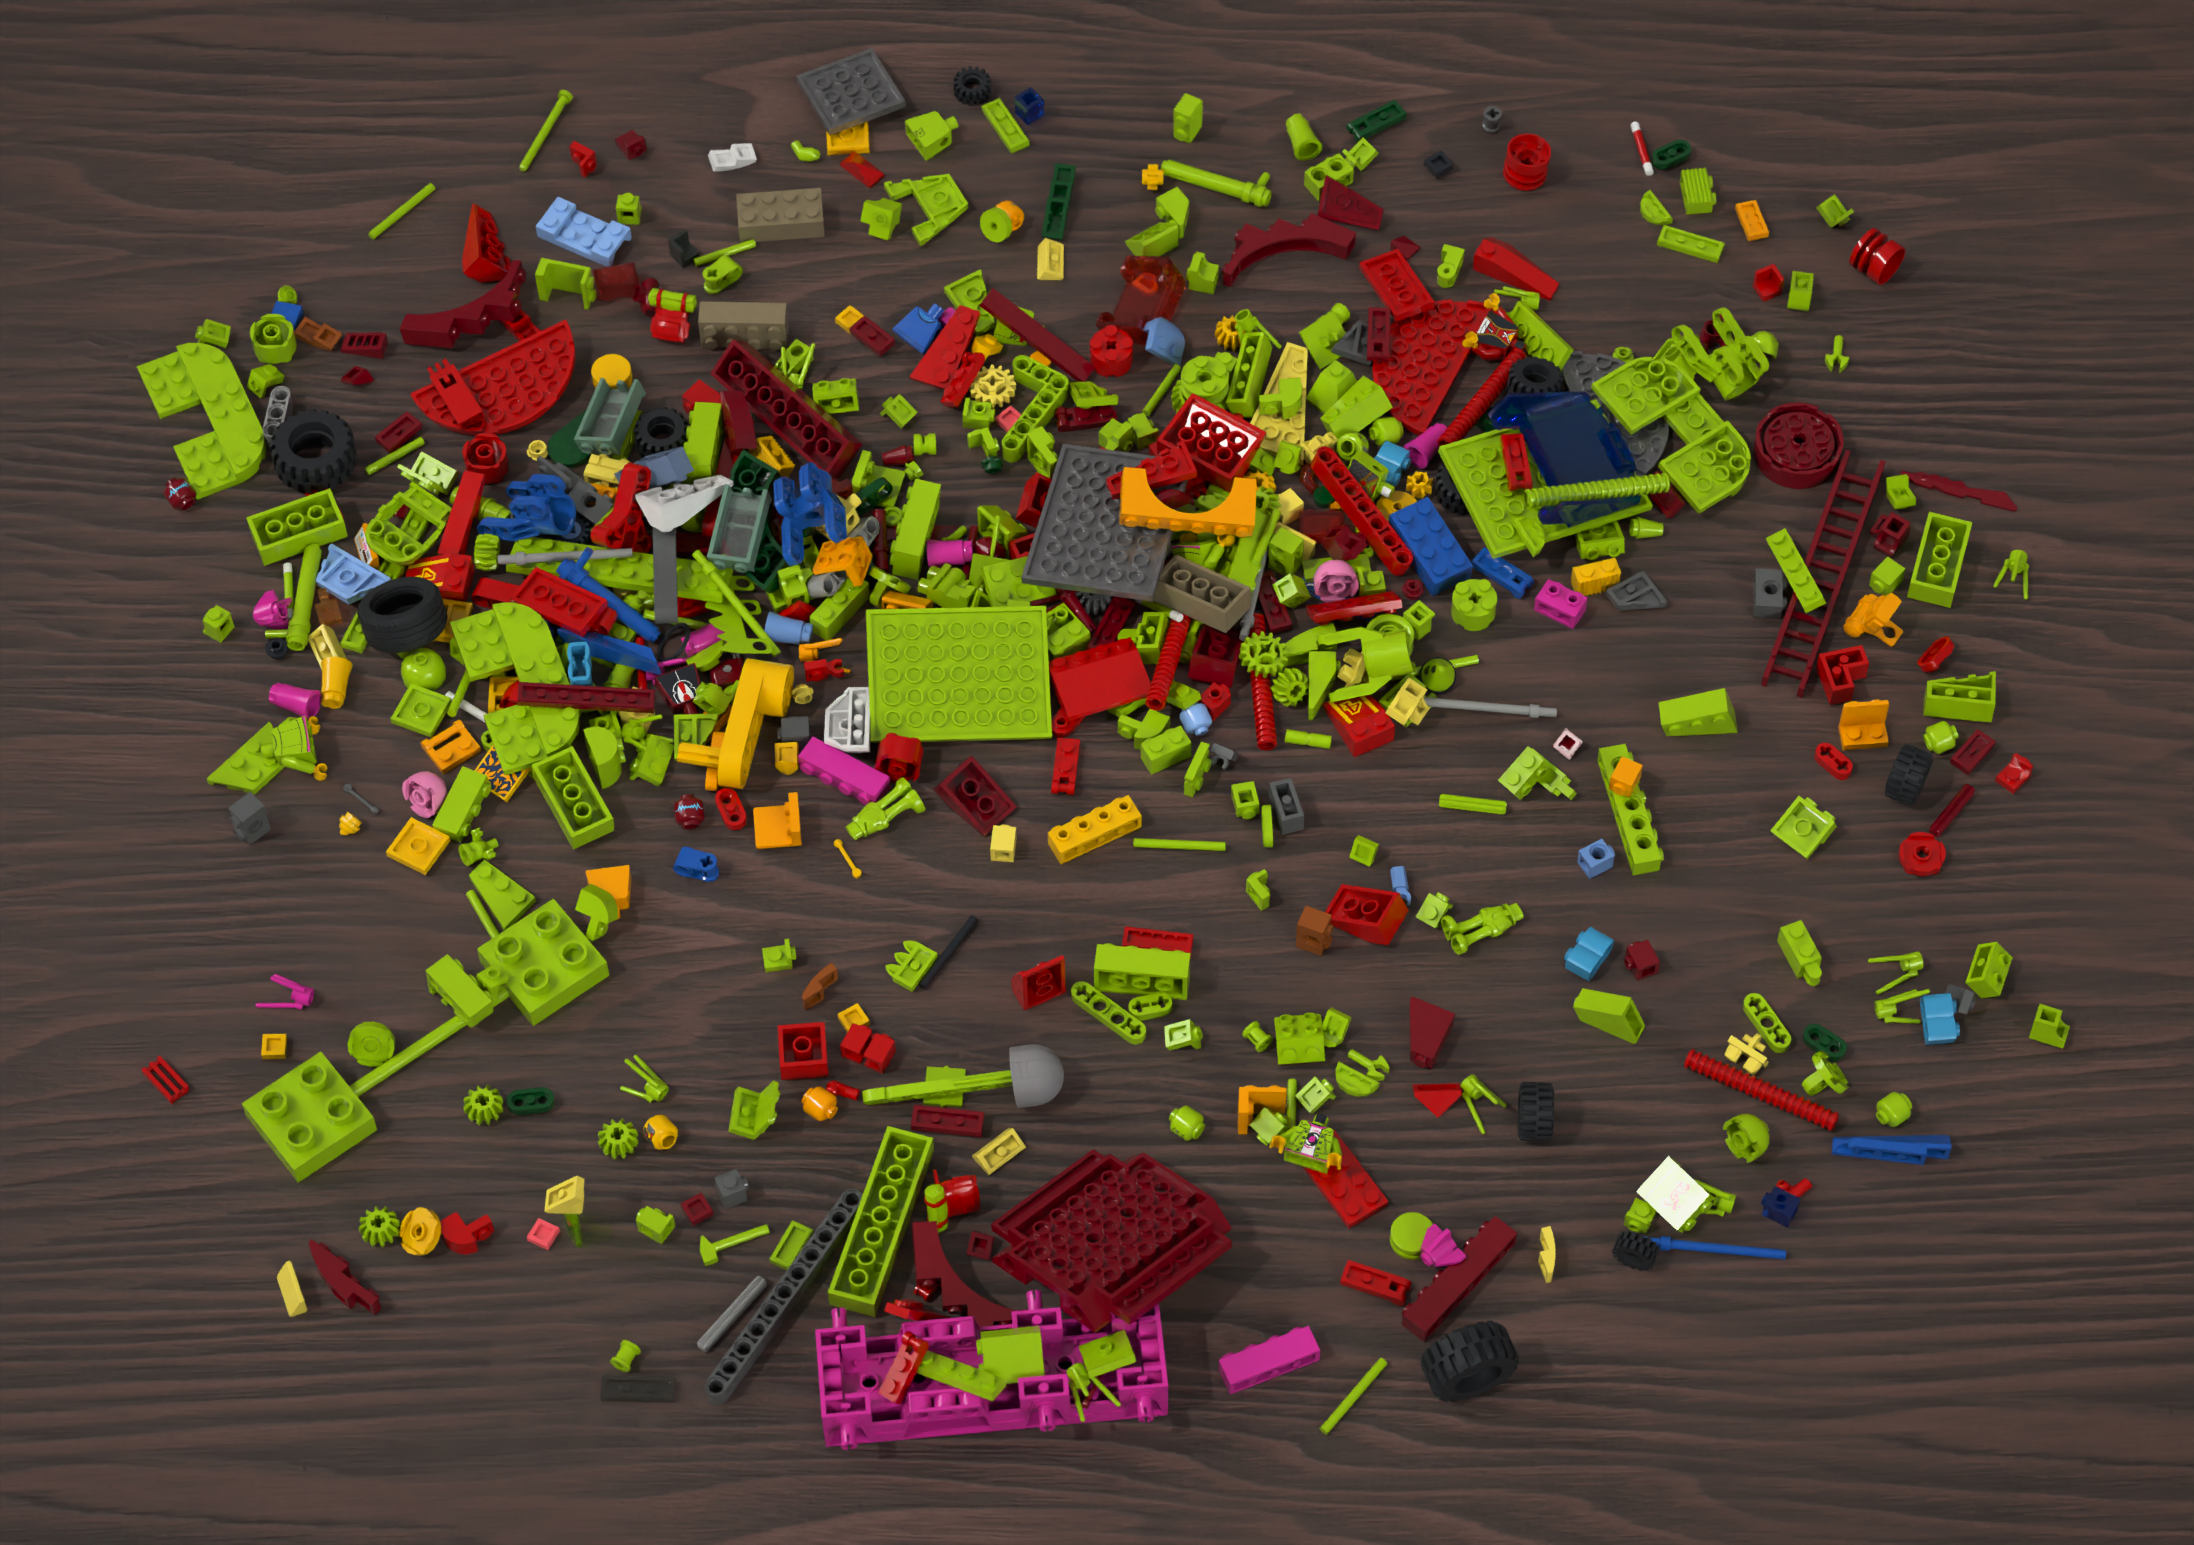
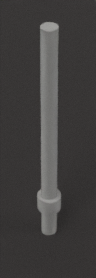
[1239,545,1269,641]
[498,548,632,566]
[1424,697,1557,718]

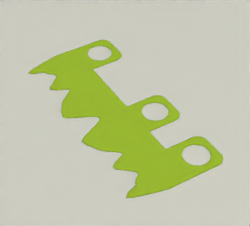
[705,576,772,654]

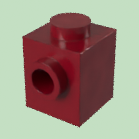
[1624,940,1660,981]

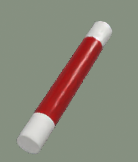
[1630,122,1654,176]

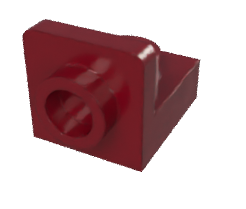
[615,130,647,160]

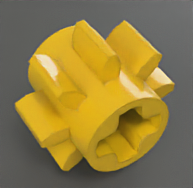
[1142,164,1163,190]
[1406,471,1433,499]

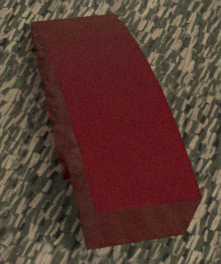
[720,391,757,453]

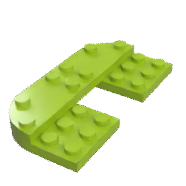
[137,343,267,500]
[1591,357,1751,514]
[450,602,580,776]

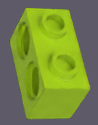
[1304,153,1354,201]
[1267,527,1304,576]

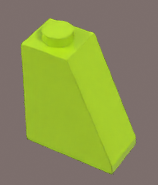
[1573,988,1645,1044]

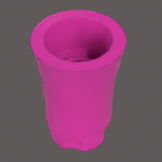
[1404,423,1447,469]
[927,539,973,568]
[681,623,727,658]
[268,682,321,721]

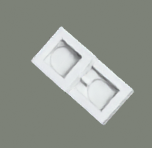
[708,143,757,172]

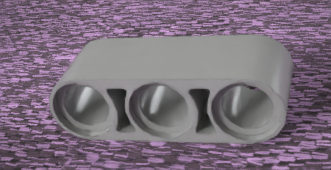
[263,386,293,448]

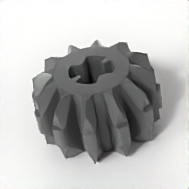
[1076,591,1112,616]

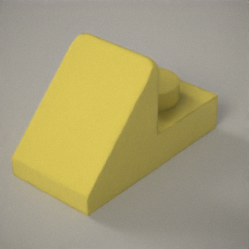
[544,1176,585,1214]

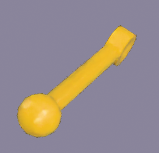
[834,839,861,878]

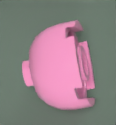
[1314,560,1358,602]
[402,771,448,818]

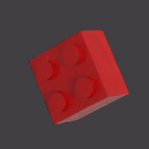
[777,1022,829,1080]

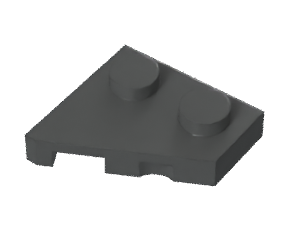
[1331,320,1375,366]
[1605,571,1667,611]

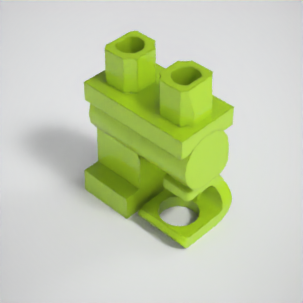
[918,563,985,608]

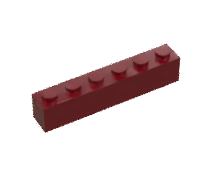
[1401,1216,1517,1342]

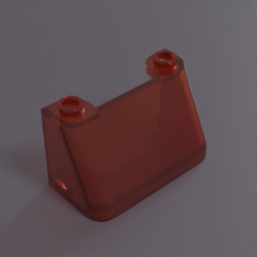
[1095,255,1185,347]

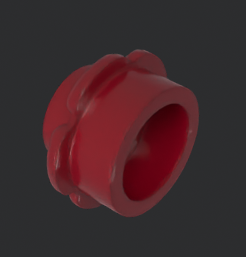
[1402,579,1424,600]

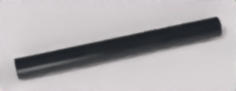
[918,915,978,989]

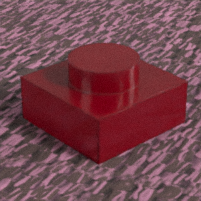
[680,1193,713,1226]

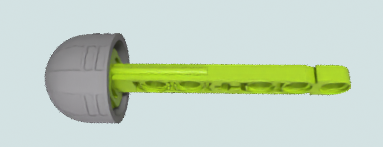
[862,1044,1064,1108]

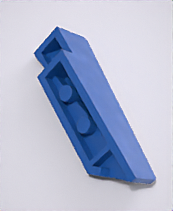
[557,628,661,675]
[1832,1135,1951,1165]

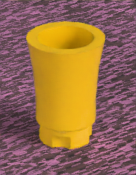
[321,657,353,709]

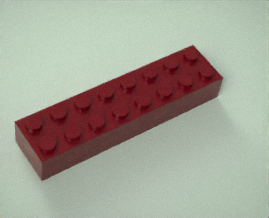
[710,339,863,479]

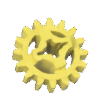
[969,365,1016,409]

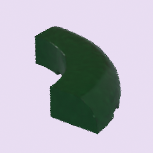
[725,450,791,594]

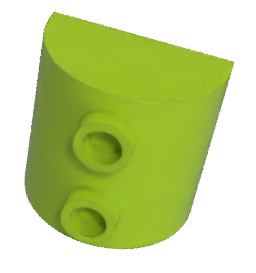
[583,727,626,789]

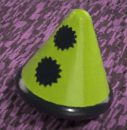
[1419,657,1457,694]

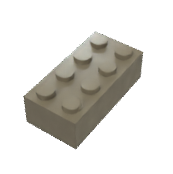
[736,188,825,243]
[698,301,789,350]
[1153,555,1251,633]

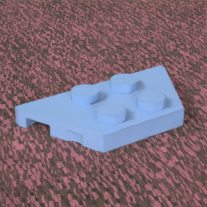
[315,543,392,604]

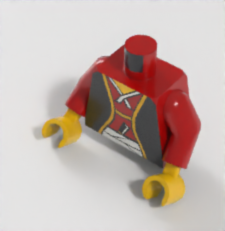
[1463,293,1526,361]

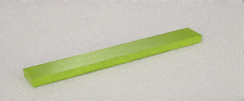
[340,509,430,654]

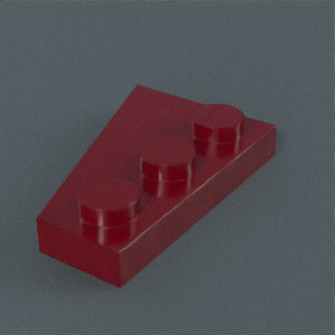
[1317,175,1384,230]

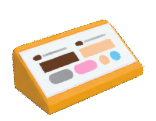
[354,523,380,570]

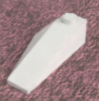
[635,475,734,532]

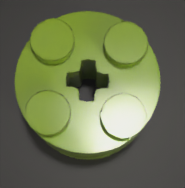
[250,314,297,364]
[1451,579,1497,631]

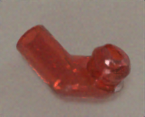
[1300,463,1319,495]

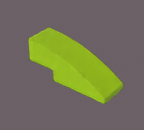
[1275,623,1337,667]

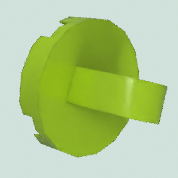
[869,566,911,609]
[347,1021,395,1067]
[1802,1050,1849,1096]

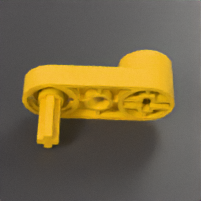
[677,658,794,789]

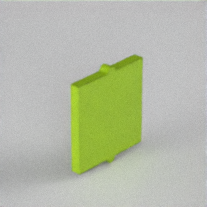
[923,1066,966,1108]

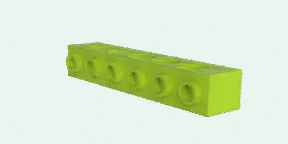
[1597,744,1664,875]

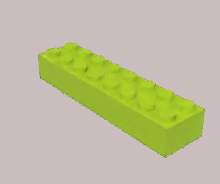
[828,1126,934,1317]

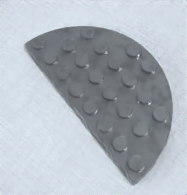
[1561,351,1669,477]

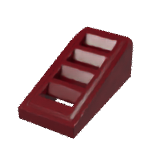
[341,332,388,359]

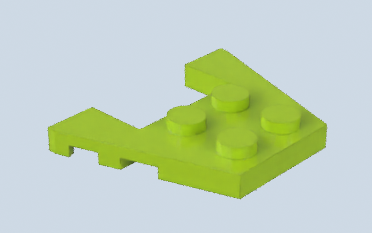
[884,174,968,246]

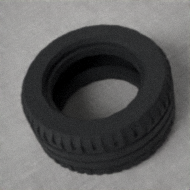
[357,577,448,653]

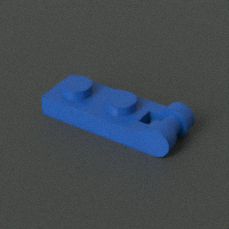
[1471,547,1534,599]

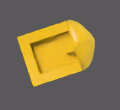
[971,334,1003,360]
[775,742,799,775]

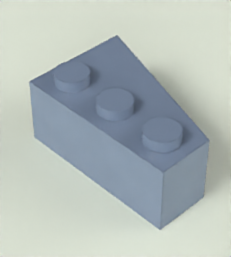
[615,446,694,490]

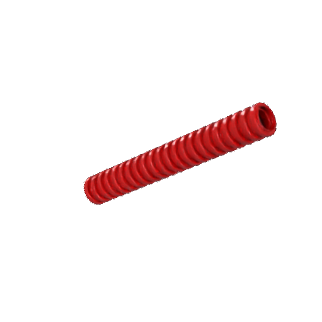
[1437,348,1527,447]
[1145,611,1192,711]
[1249,613,1277,751]
[1684,1049,1839,1132]

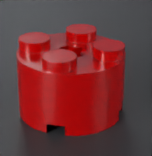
[1090,325,1133,377]
[462,433,509,484]
[874,733,924,784]

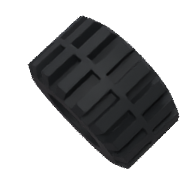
[1506,357,1563,413]
[634,407,689,458]
[1435,462,1470,515]
[1885,743,1933,806]
[1517,1082,1554,1142]

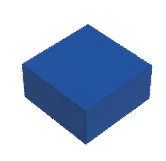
[271,301,304,331]

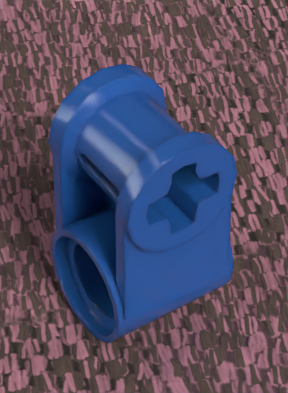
[673,847,720,882]

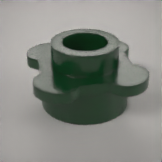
[981,456,1003,474]

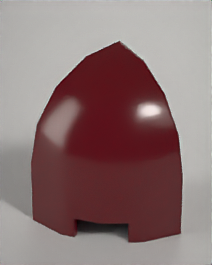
[1154,489,1191,510]

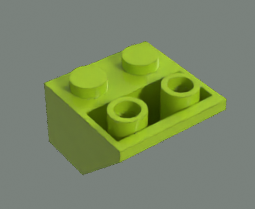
[1046,602,1091,661]

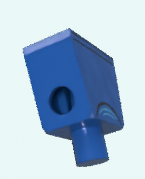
[892,303,944,355]

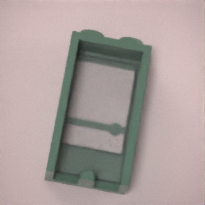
[574,378,646,455]
[707,484,772,573]

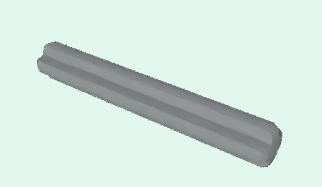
[697,1276,767,1352]

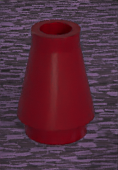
[882,444,915,466]

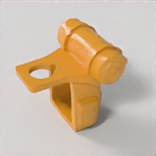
[1843,593,1903,647]

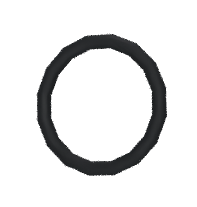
[657,623,690,662]

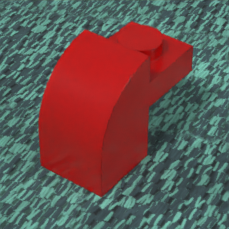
[440,1211,494,1254]

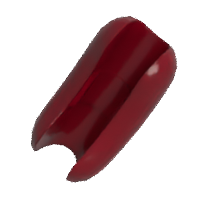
[633,278,659,317]

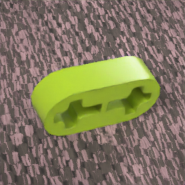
[1129,993,1172,1021]

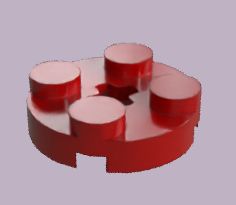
[1898,832,1946,876]

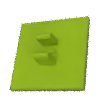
[1299,311,1346,370]

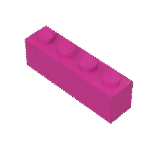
[798,737,890,805]
[1218,1326,1320,1394]

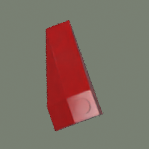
[462,203,511,283]
[1473,237,1559,301]

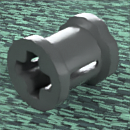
[1482,106,1502,134]

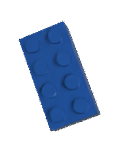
[1388,497,1473,596]

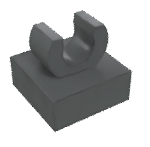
[1211,743,1239,770]

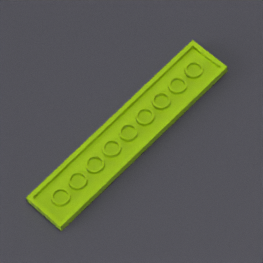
[506,537,733,603]

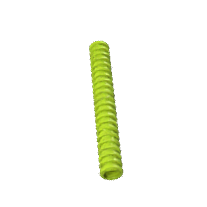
[1523,473,1670,509]

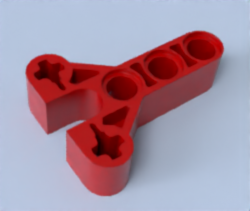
[590,462,652,553]

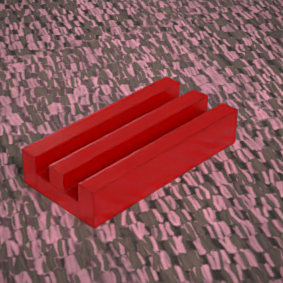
[141,1056,190,1104]

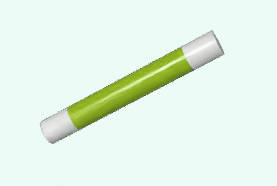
[283,563,294,621]
[1135,599,1183,622]

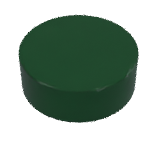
[1313,486,1335,508]

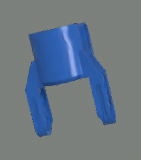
[774,462,847,566]
[477,474,576,541]

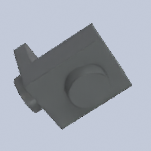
[1945,984,1976,1014]

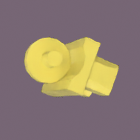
[1300,432,1338,465]
[1337,648,1369,687]
[1725,1033,1769,1075]

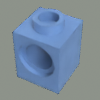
[1577,839,1615,879]

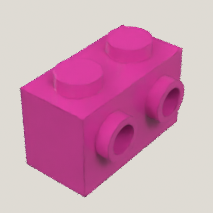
[1534,579,1588,629]

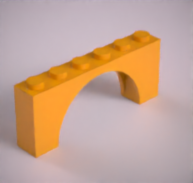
[1119,467,1257,537]

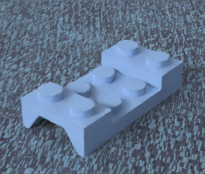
[536,197,632,268]

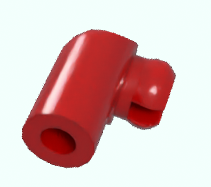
[826,1080,860,1101]
[1776,1178,1812,1199]

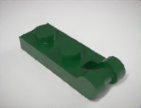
[1346,100,1407,143]

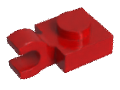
[804,659,845,682]

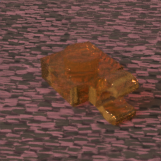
[315,588,343,626]

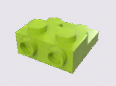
[1027,426,1058,479]
[1574,521,1625,560]
[1770,796,1837,860]

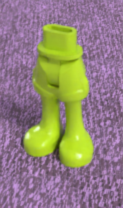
[845,777,925,840]
[1441,903,1524,955]

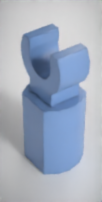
[1390,866,1411,906]

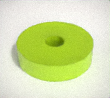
[980,207,1012,242]

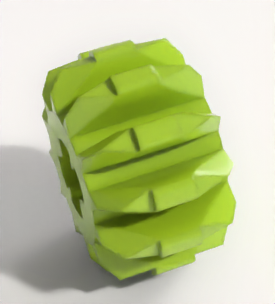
[1256,486,1281,517]
[474,534,501,571]
[1271,667,1309,707]
[463,1085,504,1126]
[598,1118,638,1160]
[359,1206,400,1247]

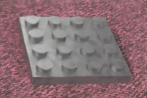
[796,48,906,135]

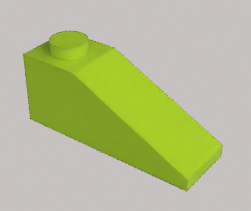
[1308,651,1340,720]

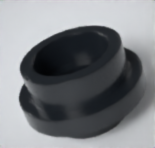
[265,638,288,660]

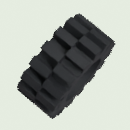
[953,66,991,106]
[1612,1231,1659,1271]

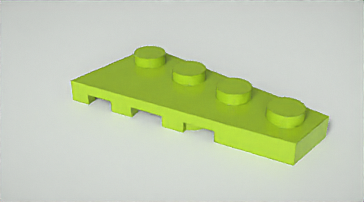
[1509,301,1574,372]

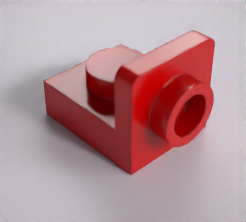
[569,141,597,177]
[1995,753,2033,794]

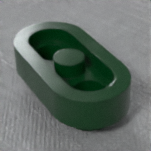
[1652,139,1691,169]
[1802,1024,1847,1062]
[507,1087,555,1115]

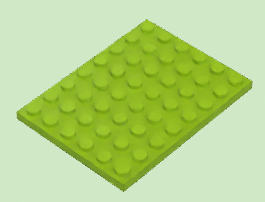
[1438,399,1653,559]
[866,606,1052,743]

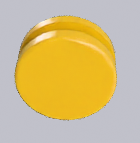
[591,354,633,389]

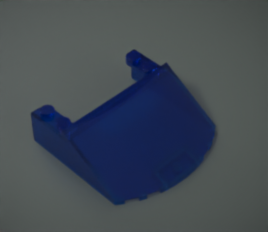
[1488,391,1641,528]

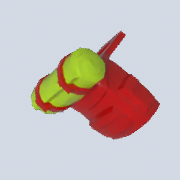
[648,288,697,343]
[924,1170,980,1233]

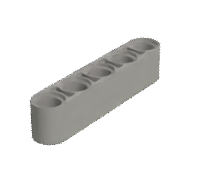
[807,516,880,598]

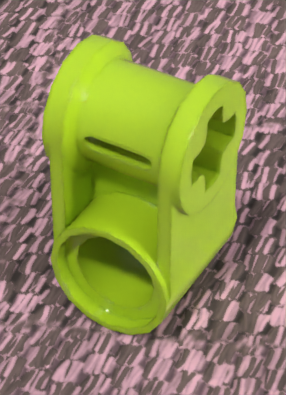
[703,255,743,294]

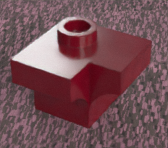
[1870,512,1911,559]
[1320,525,1367,561]

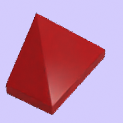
[840,151,885,189]
[1412,1083,1462,1118]

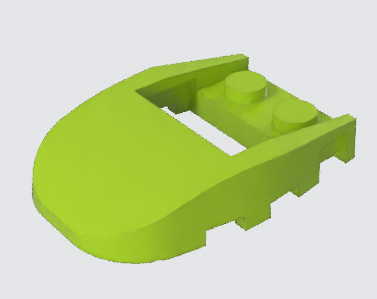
[365,481,452,565]

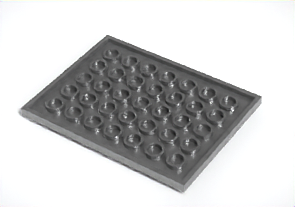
[1021,444,1188,602]

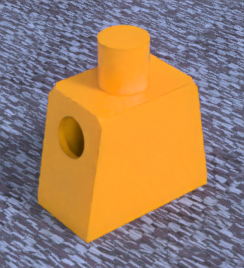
[586,865,632,920]

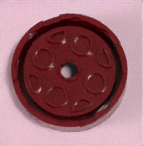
[1753,402,1844,489]

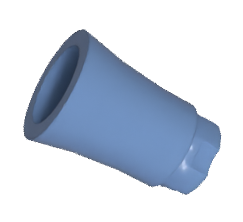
[764,612,813,645]

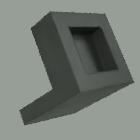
[668,229,700,268]

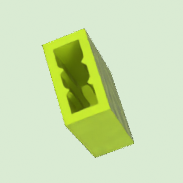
[976,1326,1045,1384]

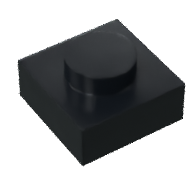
[1424,151,1454,179]

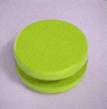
[1390,1212,1433,1260]

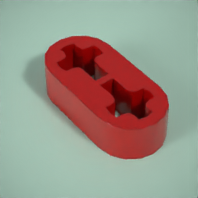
[1814,742,1853,780]

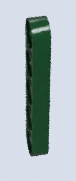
[803,477,893,548]

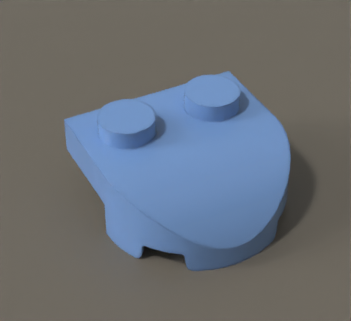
[1143,317,1185,366]

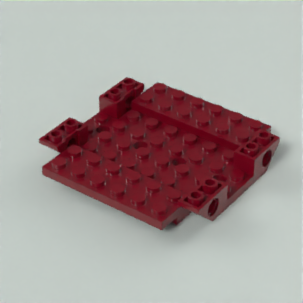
[991,1149,1232,1333]

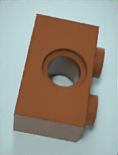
[1296,906,1334,956]

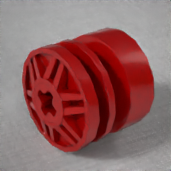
[1503,133,1551,191]
[1849,228,1906,285]

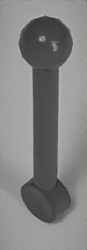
[343,784,379,814]

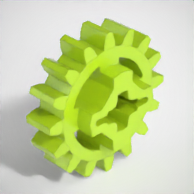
[1239,631,1289,678]

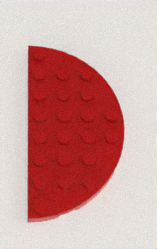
[1372,299,1493,436]
[410,319,575,435]

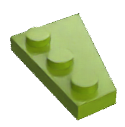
[469,859,536,931]

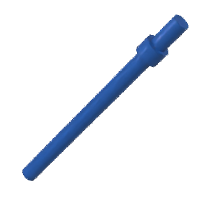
[1645,1236,1786,1260]

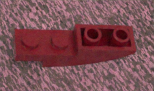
[308,1239,381,1315]

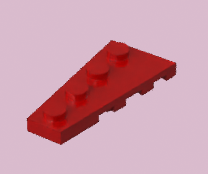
[909,305,981,391]
[1106,440,1197,500]
[884,1299,952,1321]

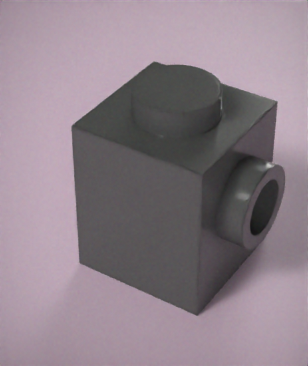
[777,716,810,748]
[714,1169,749,1210]

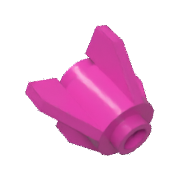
[253,589,292,630]
[1420,1223,1466,1268]

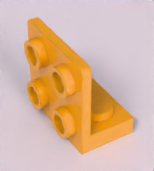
[812,536,873,587]
[1838,699,1889,750]
[753,792,802,849]
[1238,1085,1287,1134]

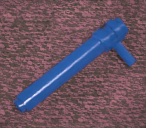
[556,547,661,643]

